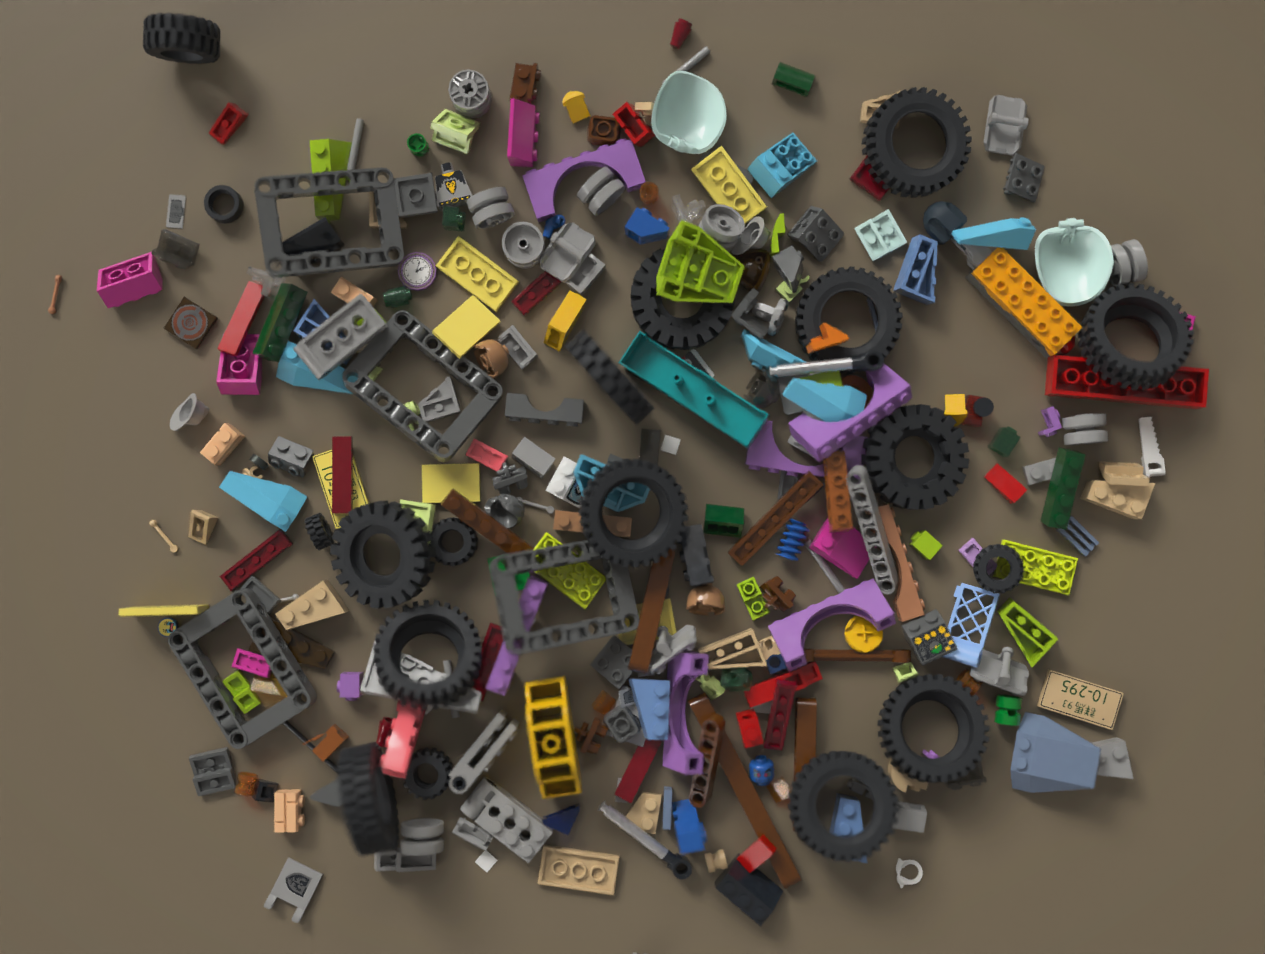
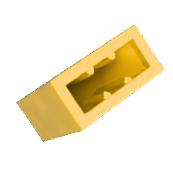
[543,291,587,352]

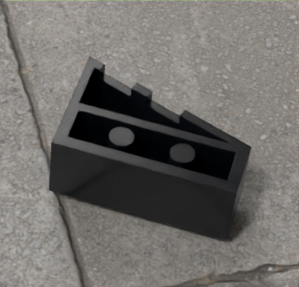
[677,524,714,586]

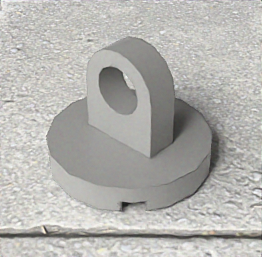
[752,298,789,336]

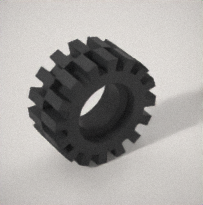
[304,513,334,550]

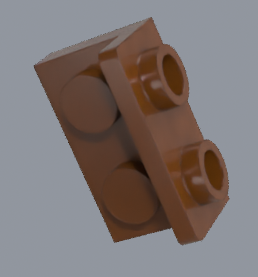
[509,63,541,105]

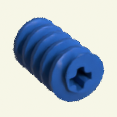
[775,518,810,561]

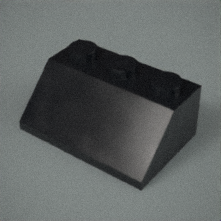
[282,217,345,264]
[714,853,783,926]

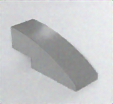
[374,848,436,872]

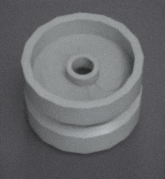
[577,167,625,216]
[466,187,515,229]
[698,204,745,252]
[502,221,546,269]
[1109,239,1148,287]
[1062,414,1109,445]
[401,818,444,855]

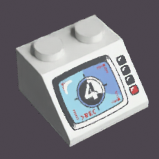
[546,457,583,509]

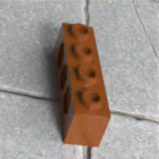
[823,451,852,533]

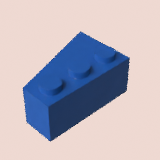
[672,799,707,854]

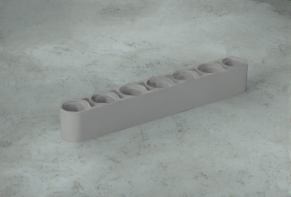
[846,465,899,595]

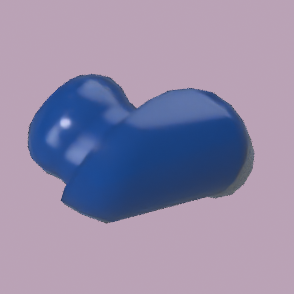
[542,214,566,239]

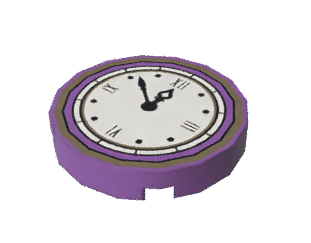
[398,252,437,291]

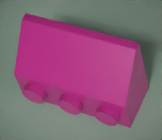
[507,99,540,167]
[97,252,163,309]

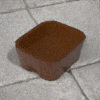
[587,115,621,146]

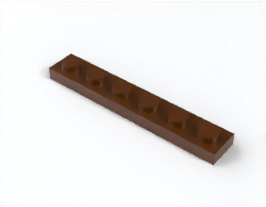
[728,470,824,566]
[441,488,534,554]

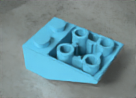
[747,133,817,198]

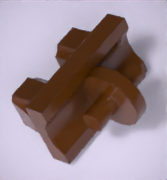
[760,576,796,612]
[574,717,608,754]

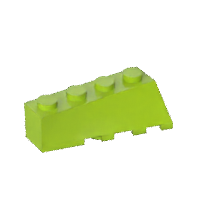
[310,139,352,221]

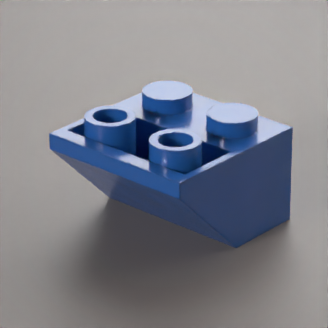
[625,207,670,244]

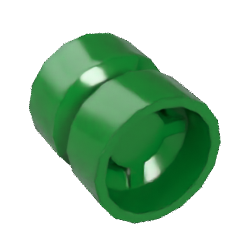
[994,695,1022,726]

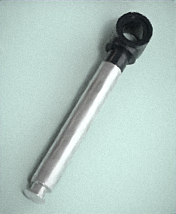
[769,350,884,377]
[598,801,692,880]

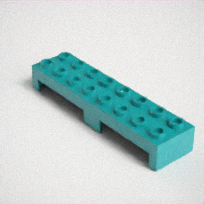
[618,331,770,449]

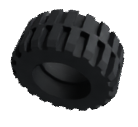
[143,13,221,64]

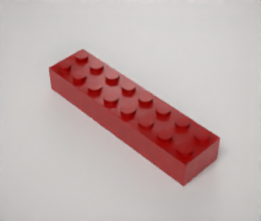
[1045,355,1209,409]

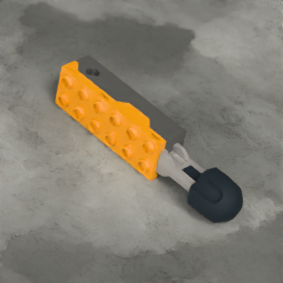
[923,201,1082,358]

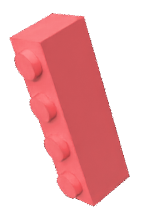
[379,700,426,779]

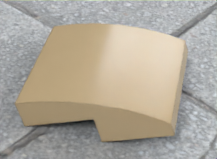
[1099,461,1150,486]

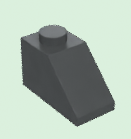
[772,246,804,293]
[310,779,342,807]

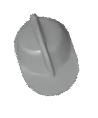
[731,216,771,255]
[170,393,209,431]

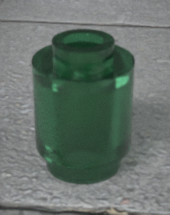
[383,285,413,308]

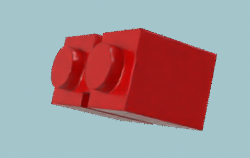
[612,102,655,147]

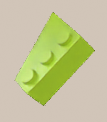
[997,597,1058,667]

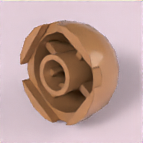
[473,339,509,379]
[686,583,725,616]

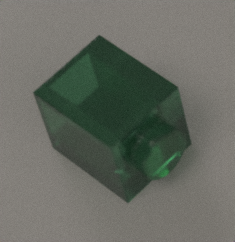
[988,426,1021,457]

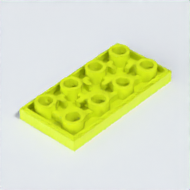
[533,532,606,609]
[993,539,1078,596]

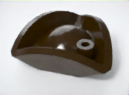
[733,249,770,292]

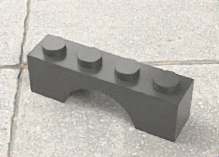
[505,393,584,427]

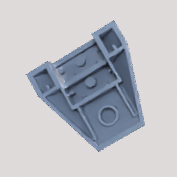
[1010,712,1101,793]

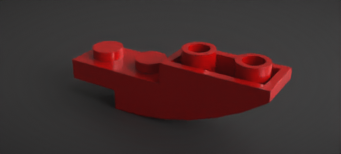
[743,661,823,708]

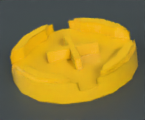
[844,615,883,653]

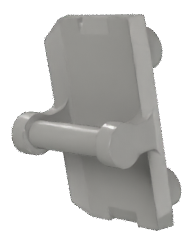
[983,95,1029,156]
[540,223,595,283]
[649,625,697,675]
[970,647,1029,696]

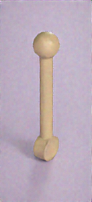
[149,520,179,552]

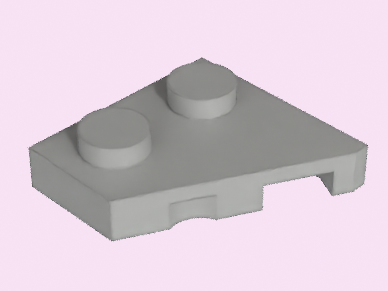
[418,376,461,422]

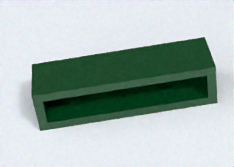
[253,283,308,362]
[1040,447,1086,530]

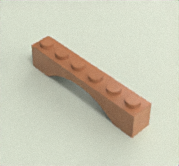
[864,504,925,622]

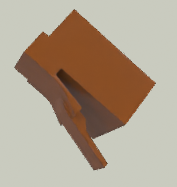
[303,724,349,762]

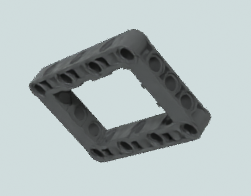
[254,167,404,278]
[342,310,502,462]
[489,540,640,655]
[168,588,317,749]

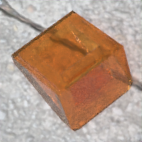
[766,776,791,803]

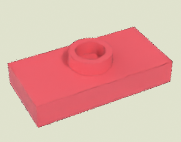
[465,438,508,472]

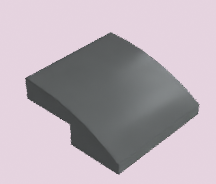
[189,747,236,796]

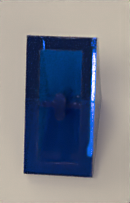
[542,803,581,836]

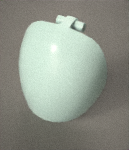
[651,71,727,154]
[1035,218,1114,306]

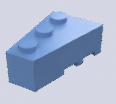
[893,234,938,305]

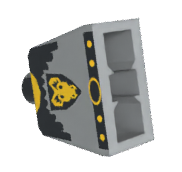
[435,162,473,211]

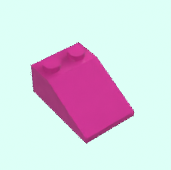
[216,334,262,395]
[809,517,877,579]

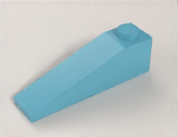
[952,217,1036,250]
[276,341,358,394]
[783,378,867,422]
[219,471,307,532]

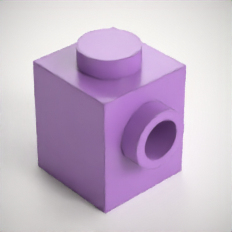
[337,672,363,701]

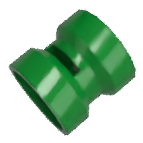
[407,133,429,157]

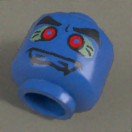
[749,755,775,786]

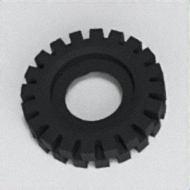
[631,248,735,350]
[565,330,655,425]
[861,404,969,510]
[330,501,436,609]

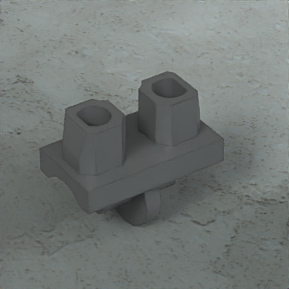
[492,462,528,494]

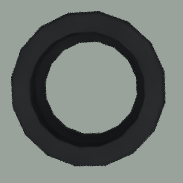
[204,185,244,224]

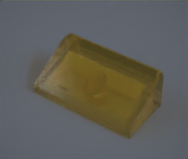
[250,673,288,697]

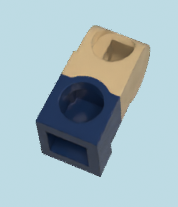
[758,635,787,674]

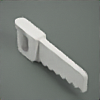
[1139,417,1165,478]

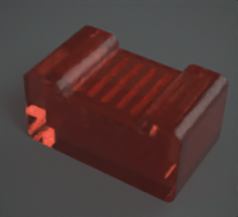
[961,395,983,427]

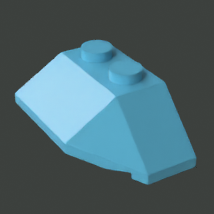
[741,329,806,379]
[573,454,650,512]

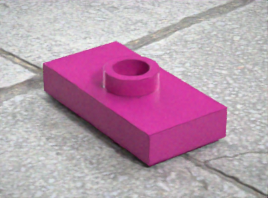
[231,648,272,678]

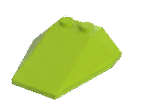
[656,220,745,303]

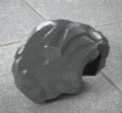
[485,494,525,528]

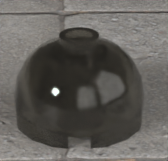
[744,369,780,408]

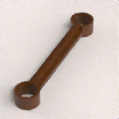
[804,648,911,663]

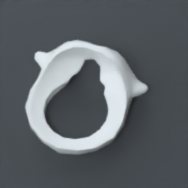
[896,858,923,889]

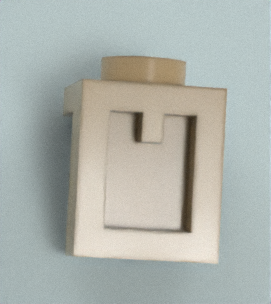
[635,102,654,126]

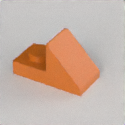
[806,323,849,354]

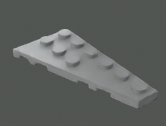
[360,641,481,714]

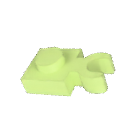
[776,275,810,302]
[696,671,726,700]

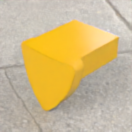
[562,91,590,123]
[944,394,968,427]

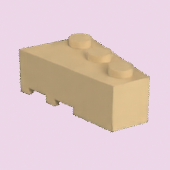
[1080,480,1155,519]
[698,628,767,669]

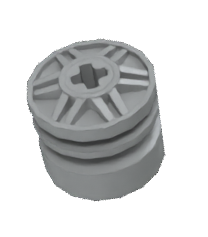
[448,69,492,119]

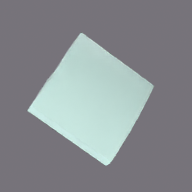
[854,209,908,261]

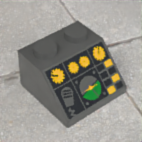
[901,609,957,666]

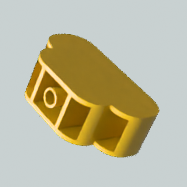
[525,675,582,799]

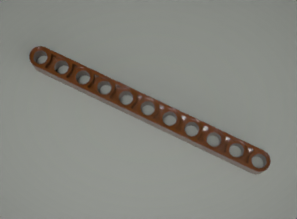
[688,692,802,889]

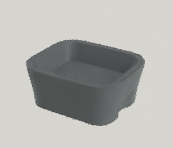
[603,705,640,743]

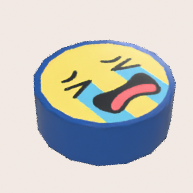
[158,617,179,637]

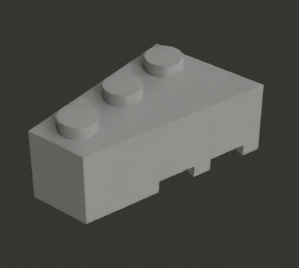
[1092,737,1134,779]

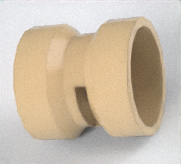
[705,849,728,873]

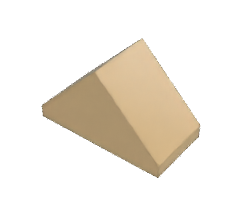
[188,510,218,545]

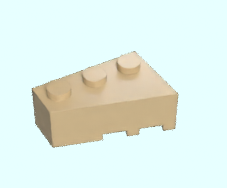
[275,580,349,630]

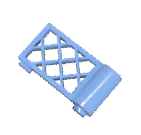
[943,583,1000,668]

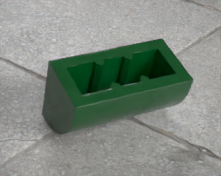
[772,62,815,97]
[703,504,744,538]

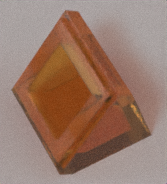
[592,690,616,715]

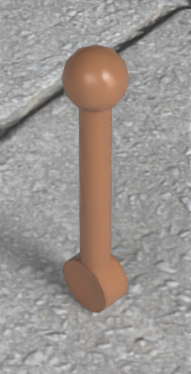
[48,275,62,314]

